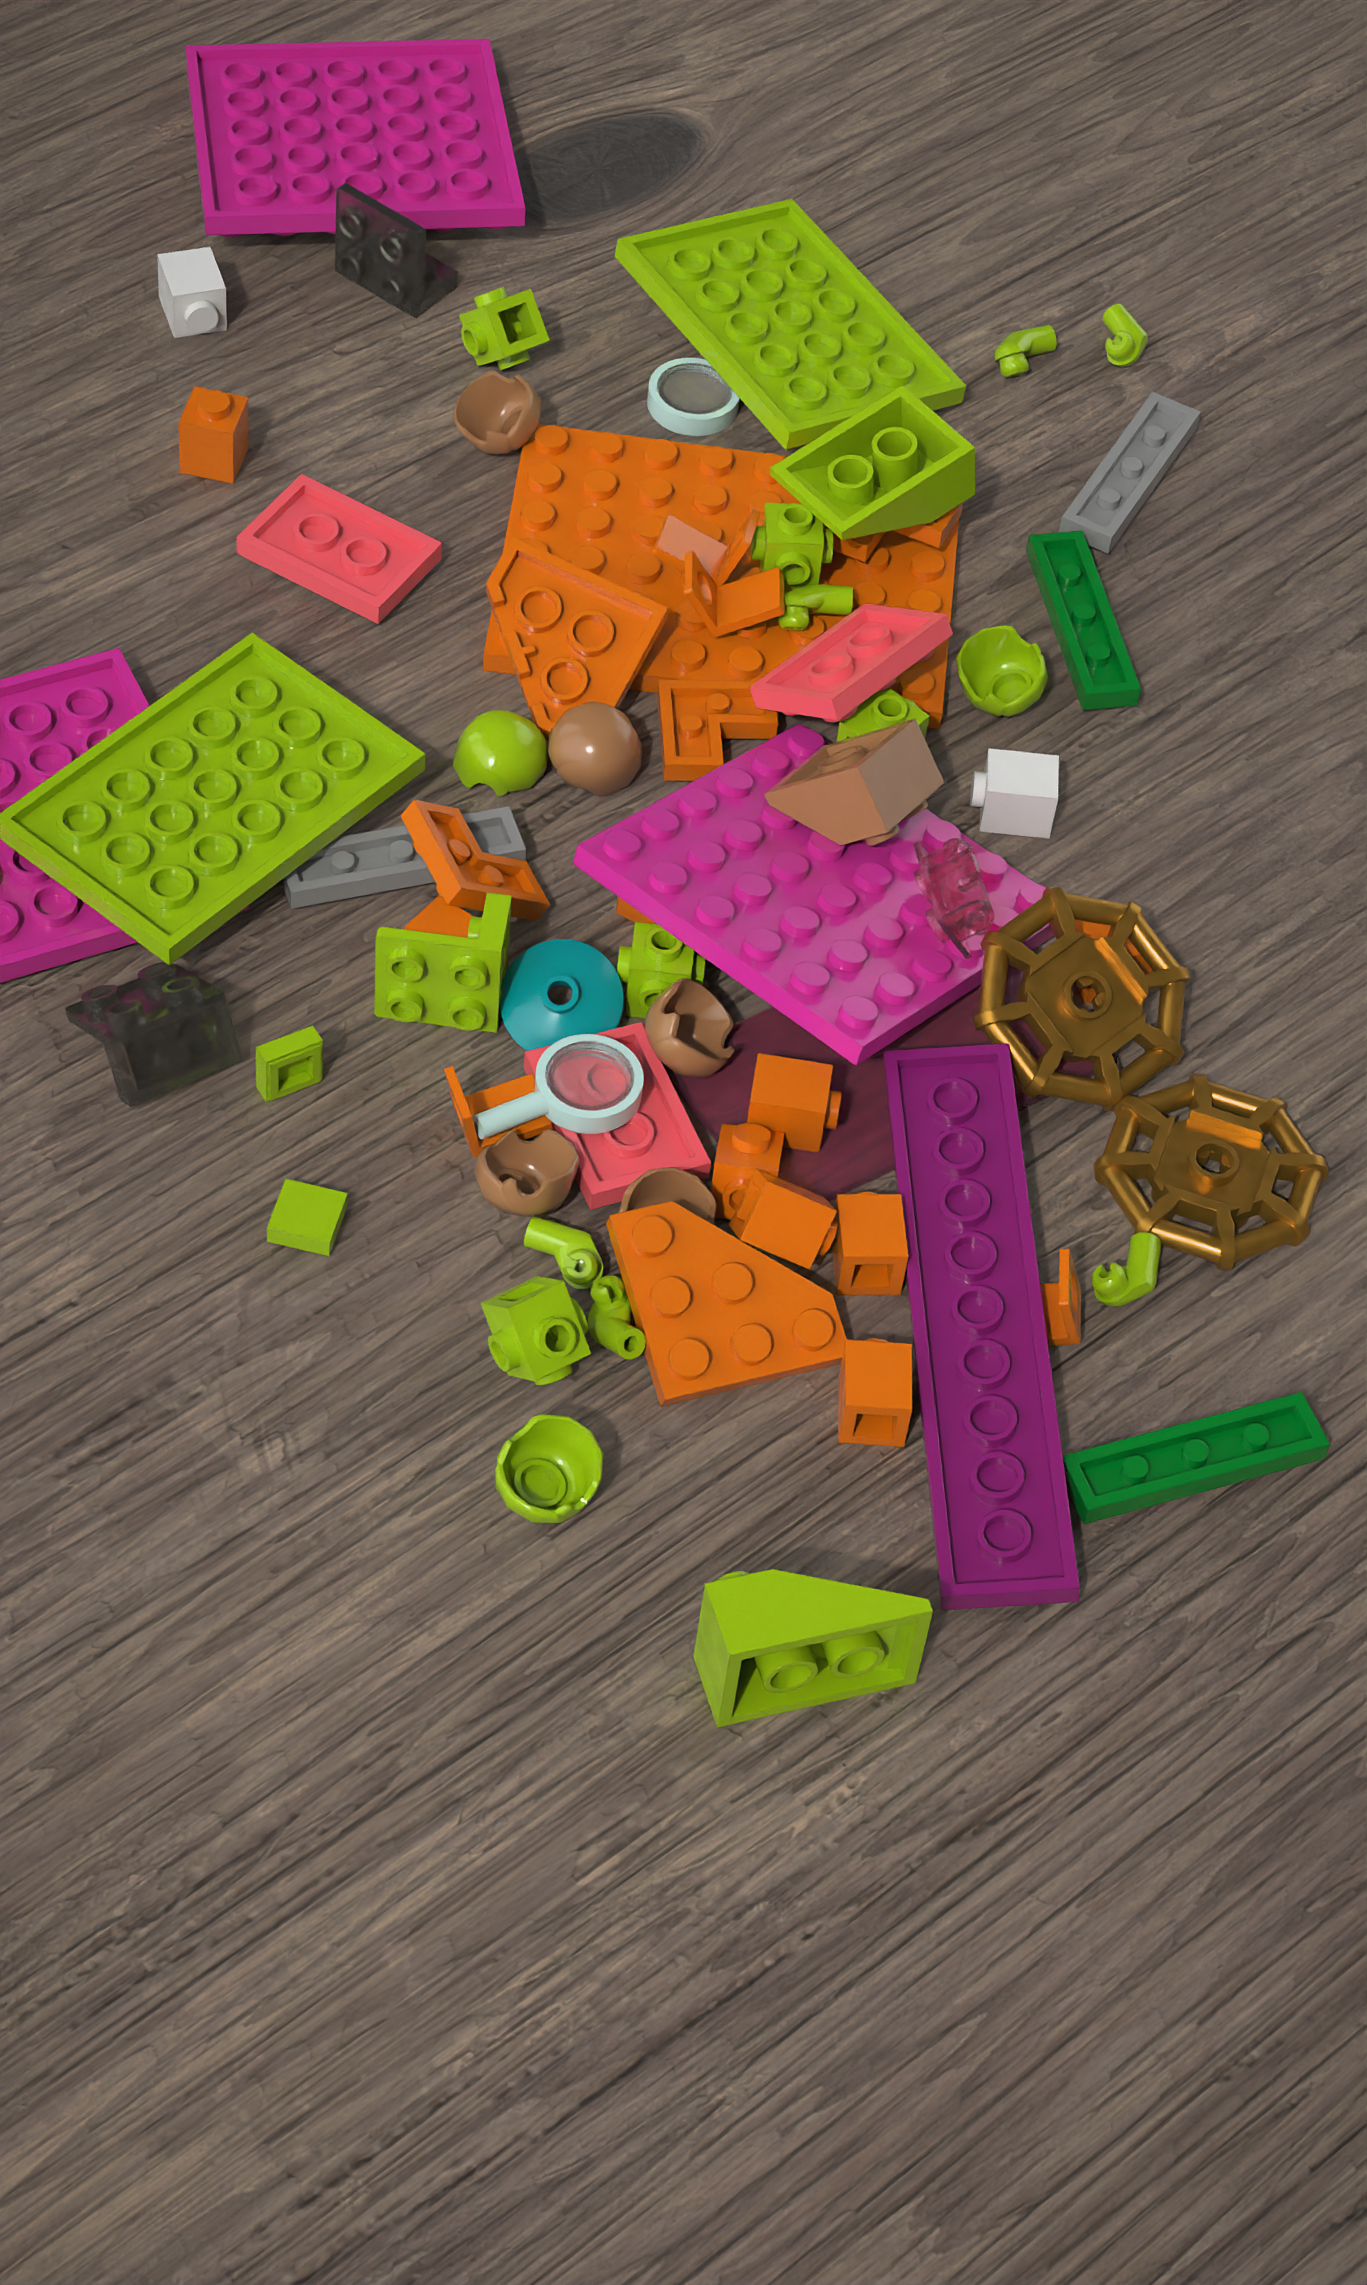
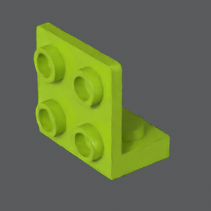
[374,892,512,1033]

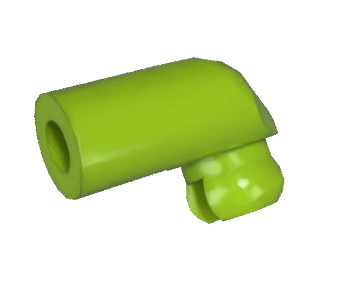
[1102,304,1148,367]
[994,325,1057,378]
[778,584,853,631]
[524,1216,603,1289]
[1091,1232,1161,1307]
[588,1275,646,1360]

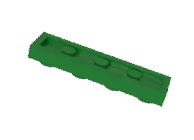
[1026,530,1141,710]
[1063,1392,1330,1525]

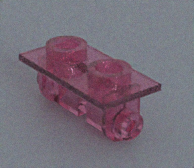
[913,838,994,959]

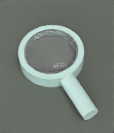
[647,358,740,436]
[472,1034,644,1139]

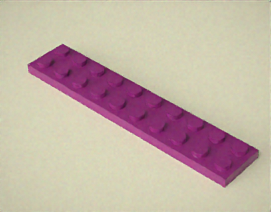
[883,1043,1080,1610]

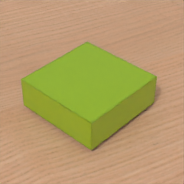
[256,1025,323,1102]
[267,1178,348,1256]

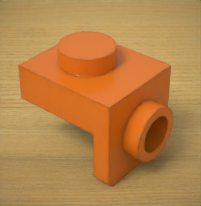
[711,1123,785,1220]

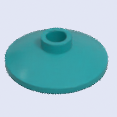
[500,939,624,1051]

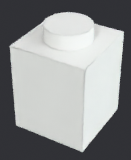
[158,247,227,338]
[970,748,1059,839]

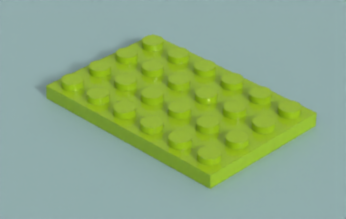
[614,199,967,450]
[0,632,426,966]

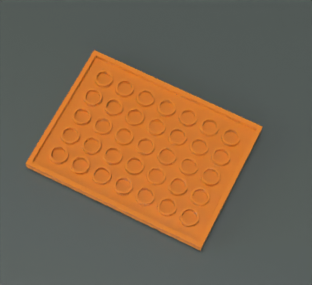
[483,424,959,729]

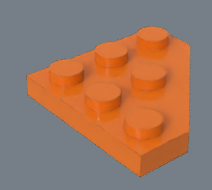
[486,536,668,741]
[606,1201,846,1407]

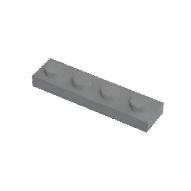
[1059,392,1201,554]
[281,806,526,909]

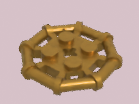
[972,886,1191,1112]
[1093,1074,1329,1270]

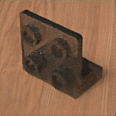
[335,183,458,319]
[65,962,243,1107]

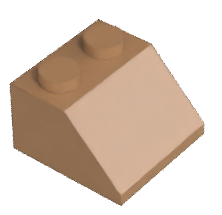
[764,719,944,846]

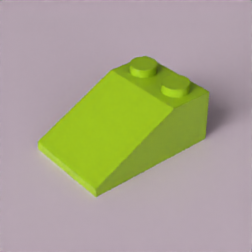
[770,385,975,540]
[693,1569,933,1728]

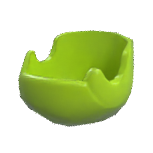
[956,625,1049,717]
[453,709,548,797]
[494,1414,603,1524]

